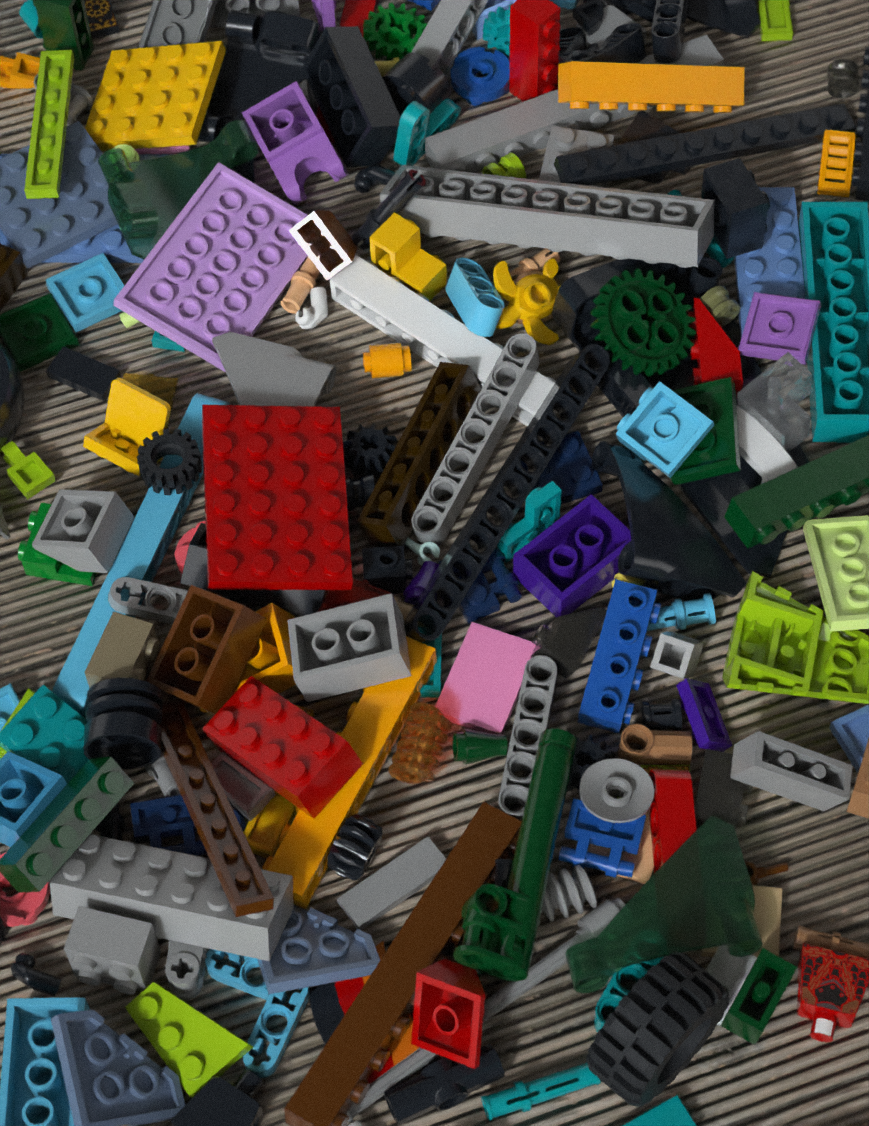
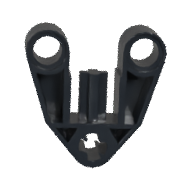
[559,23,647,64]

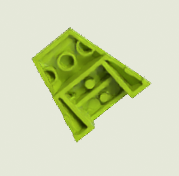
[722,571,869,704]

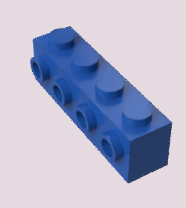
[577,579,661,734]

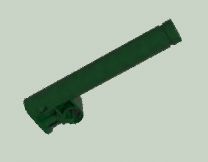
[453,728,577,981]

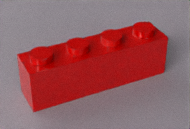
[509,0,561,102]

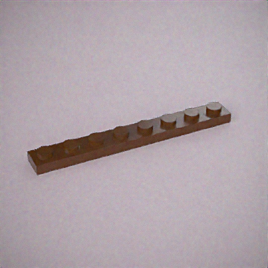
[160,700,274,917]

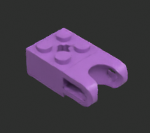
[242,81,349,206]

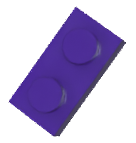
[676,678,733,753]

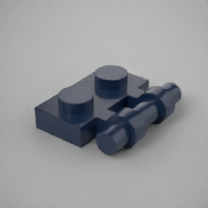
[438,548,522,624]
[130,795,207,856]

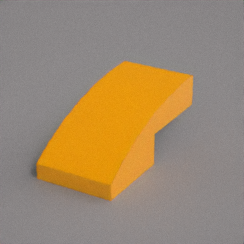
[0,52,40,89]

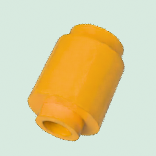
[363,343,412,379]

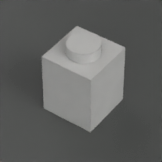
[650,631,704,679]

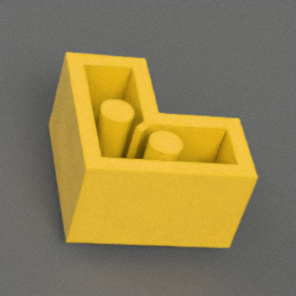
[369,212,447,302]

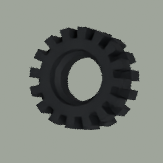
[137,428,202,495]

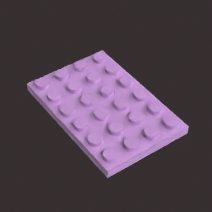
[113,162,308,372]

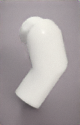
[295,287,328,330]

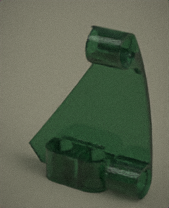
[565,816,763,993]

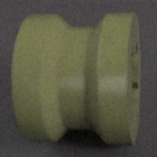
[700,285,740,327]

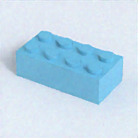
[0,997,90,1126]

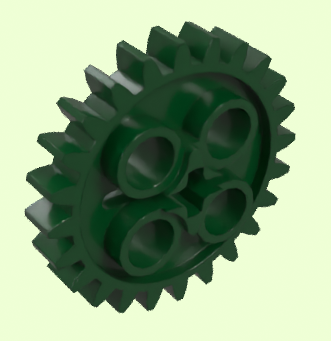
[590,269,696,377]

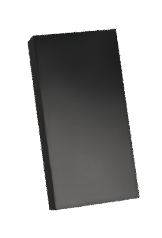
[46,346,121,401]

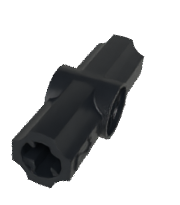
[384,1044,505,1126]

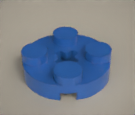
[450,47,510,106]

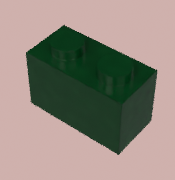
[721,948,797,1045]

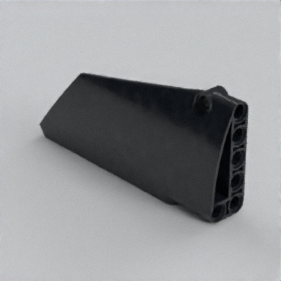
[551,255,809,578]

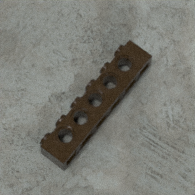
[357,362,481,547]

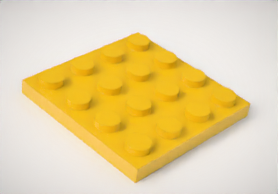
[85,41,226,151]

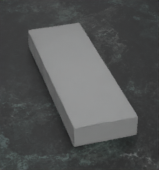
[337,836,446,930]

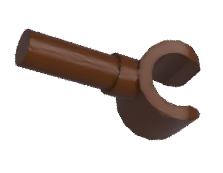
[736,861,788,885]

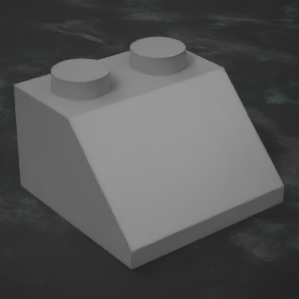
[32,489,135,573]

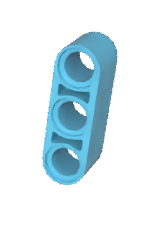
[445,258,505,337]

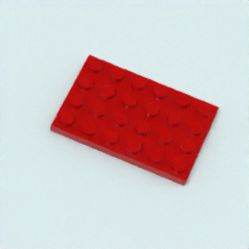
[202,405,353,590]

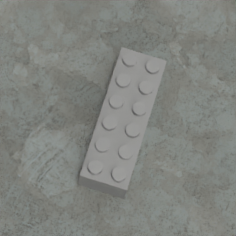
[50,834,294,961]

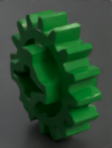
[363,3,427,61]

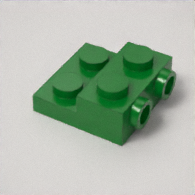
[18,502,97,586]

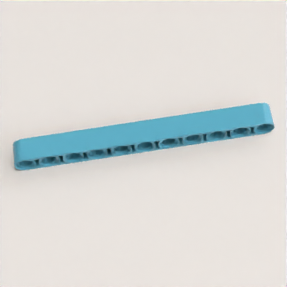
[52,393,230,717]

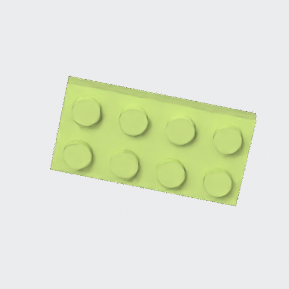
[803,515,869,632]

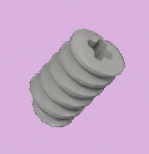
[539,865,597,925]

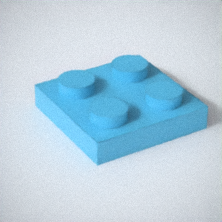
[45,253,125,333]

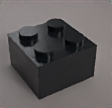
[701,158,770,259]

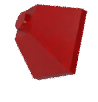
[411,959,485,1069]

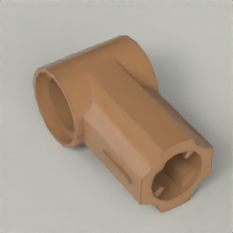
[617,724,692,765]

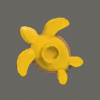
[493,258,561,345]

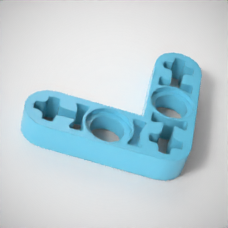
[205,949,310,1078]

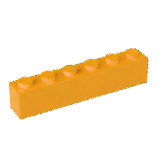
[558,61,744,113]

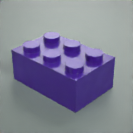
[513,494,631,621]

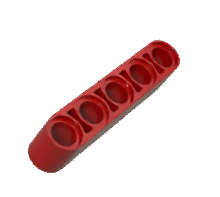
[648,769,706,948]

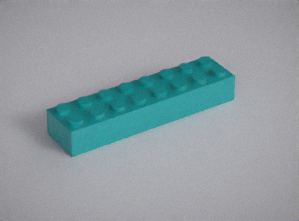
[798,202,869,443]

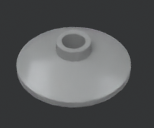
[579,758,654,823]

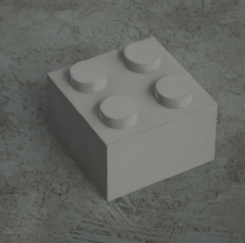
[64,906,161,994]

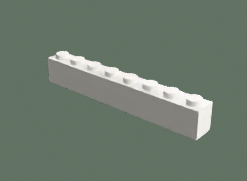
[330,254,557,426]

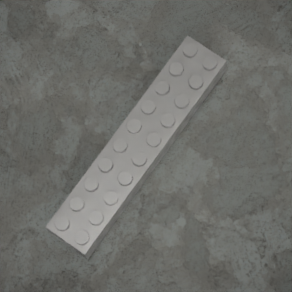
[380,165,715,268]

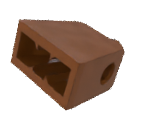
[289,210,358,280]

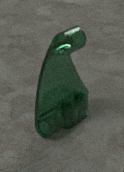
[98,120,259,260]

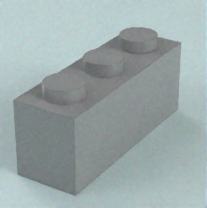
[730,731,852,811]

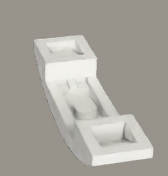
[737,405,798,485]

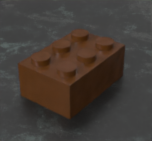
[146,585,267,714]

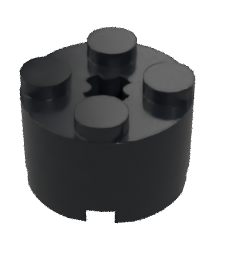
[382,52,451,116]

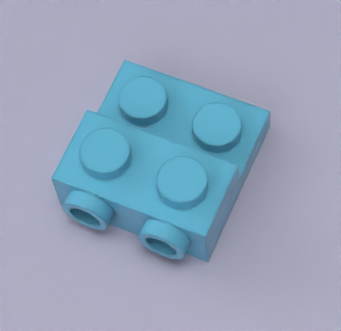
[616,381,714,478]

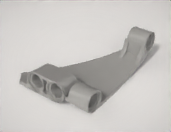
[212,332,336,406]

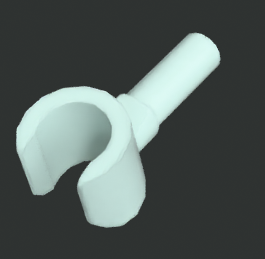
[404,538,440,566]

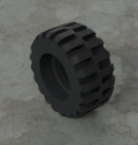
[586,952,730,1107]

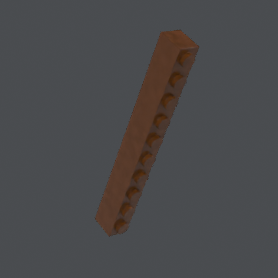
[284,802,522,1126]

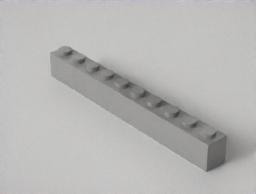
[425,34,724,173]

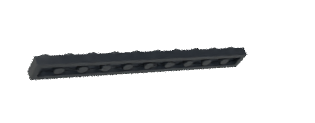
[554,103,856,186]

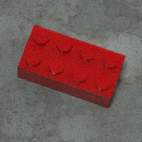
[202,676,363,819]

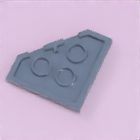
[257,905,380,994]
[51,1009,185,1126]

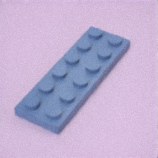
[734,187,806,338]

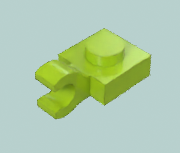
[1,441,56,500]

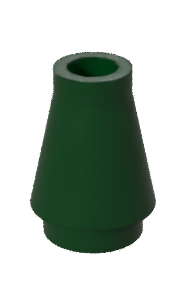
[452,728,507,765]

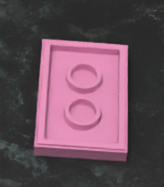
[433,622,538,734]

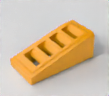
[817,130,856,198]

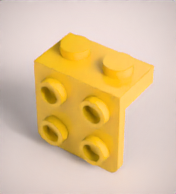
[83,378,171,476]

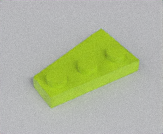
[125,982,254,1097]

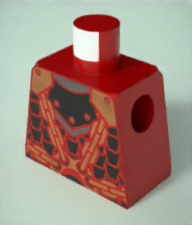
[797,943,869,1042]

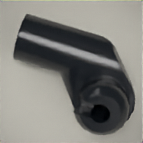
[11,953,62,997]

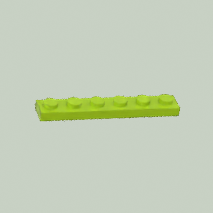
[24,50,74,199]

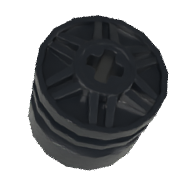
[84,678,163,770]

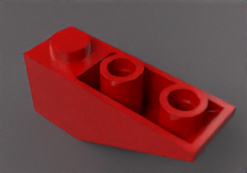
[687,298,743,398]

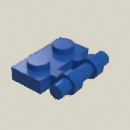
[558,799,646,878]

